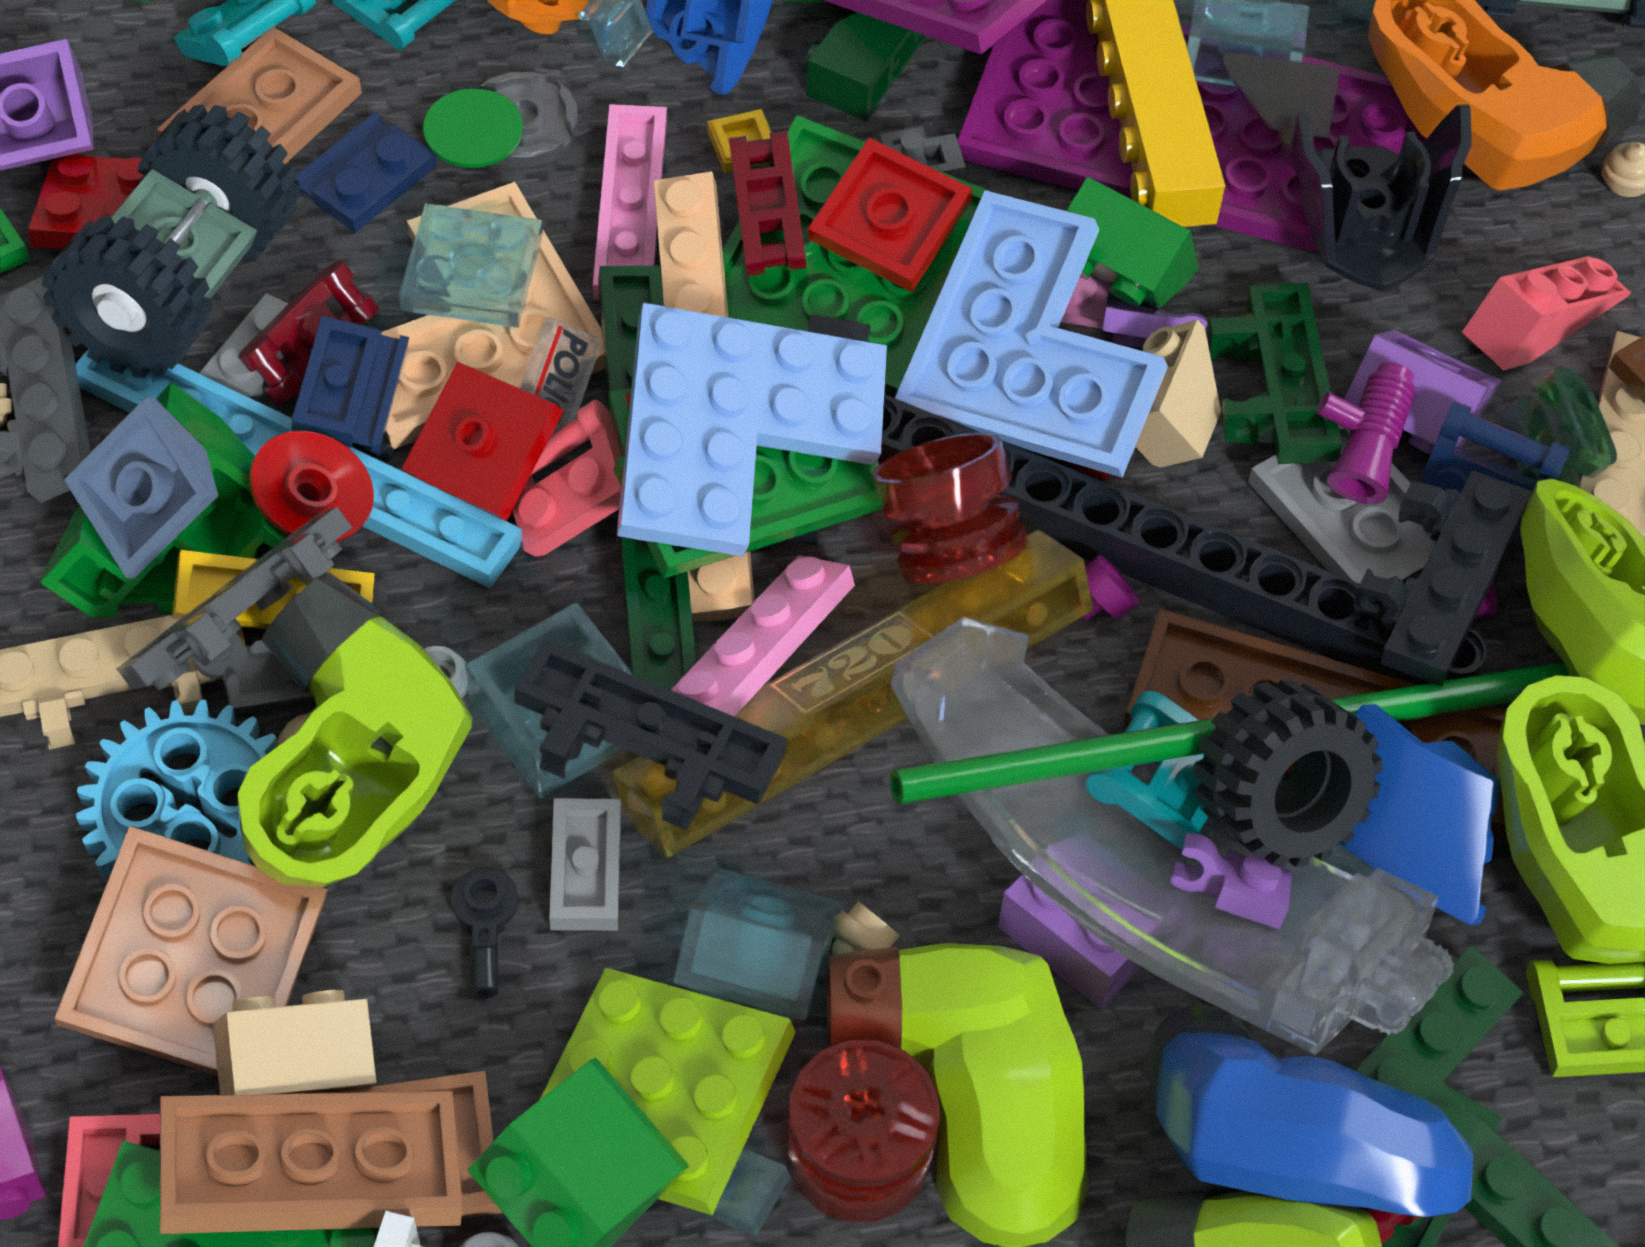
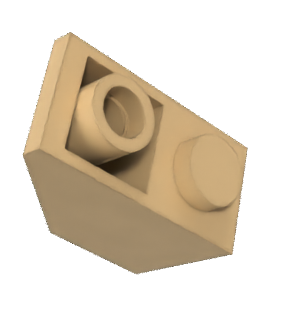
[1135,319,1221,468]

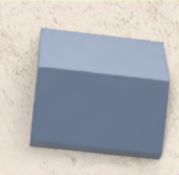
[64,396,218,579]

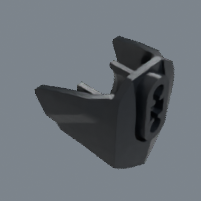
[1292,104,1472,291]

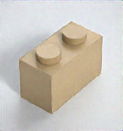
[213,990,377,1095]

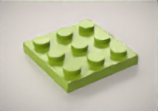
[540,968,796,1216]

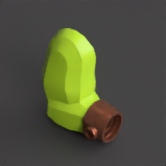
[826,943,1088,1247]

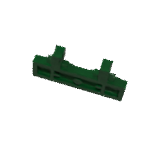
[1208,282,1342,464]

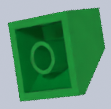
[1066,176,1199,310]
[467,1058,689,1247]

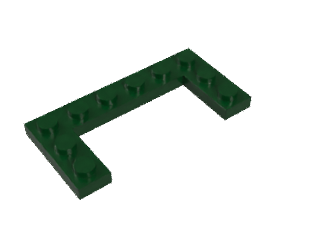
[1355,945,1620,1247]

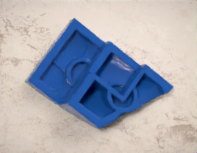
[644,0,773,95]
[1339,704,1500,925]

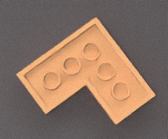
[382,182,605,449]

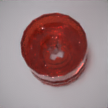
[872,432,1029,584]
[787,1040,940,1222]

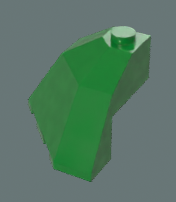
[40,382,288,618]

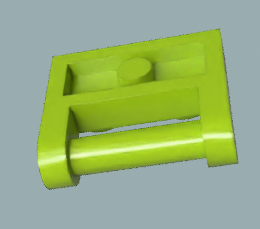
[1526,959,1645,1078]

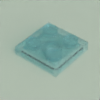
[399,203,543,328]

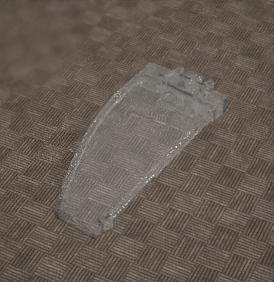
[891,617,1455,1055]

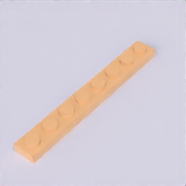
[654,171,755,622]

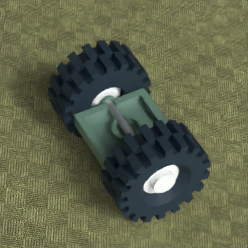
[42,104,300,378]

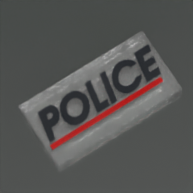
[519,317,604,434]

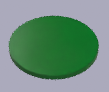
[423,89,523,168]

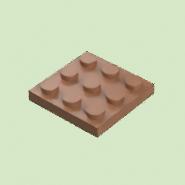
[54,826,327,1076]

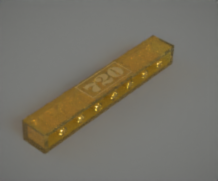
[612,530,1094,859]

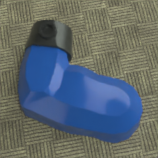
[1150,994,1474,1217]

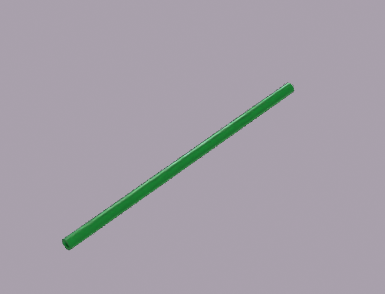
[889,662,1570,804]

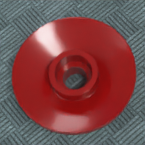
[249,431,374,542]

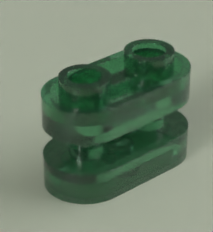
[1501,366,1617,488]

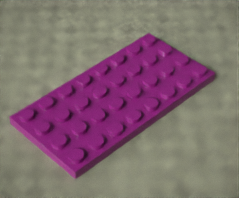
[957,0,1427,254]

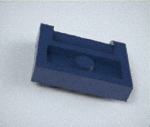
[1419,400,1571,547]

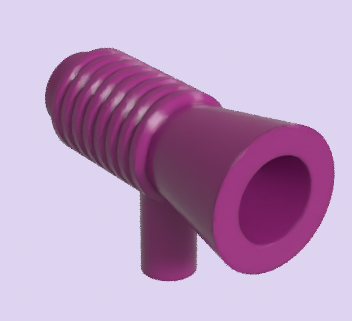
[1317,362,1416,504]

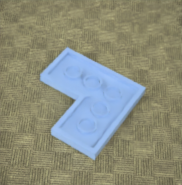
[895,190,1168,478]
[617,303,887,556]

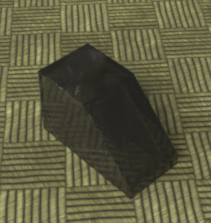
[1219,51,1340,145]

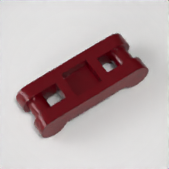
[729,130,807,277]
[238,260,379,405]

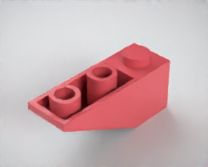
[1462,256,1631,371]

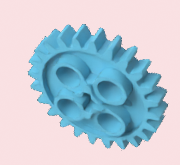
[76,700,278,877]

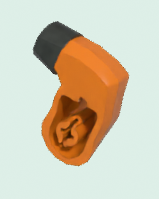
[1368,0,1641,191]

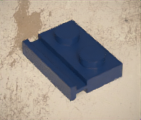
[294,112,437,233]
[291,316,409,453]

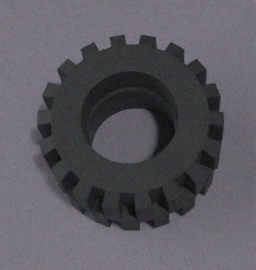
[1193,680,1382,867]

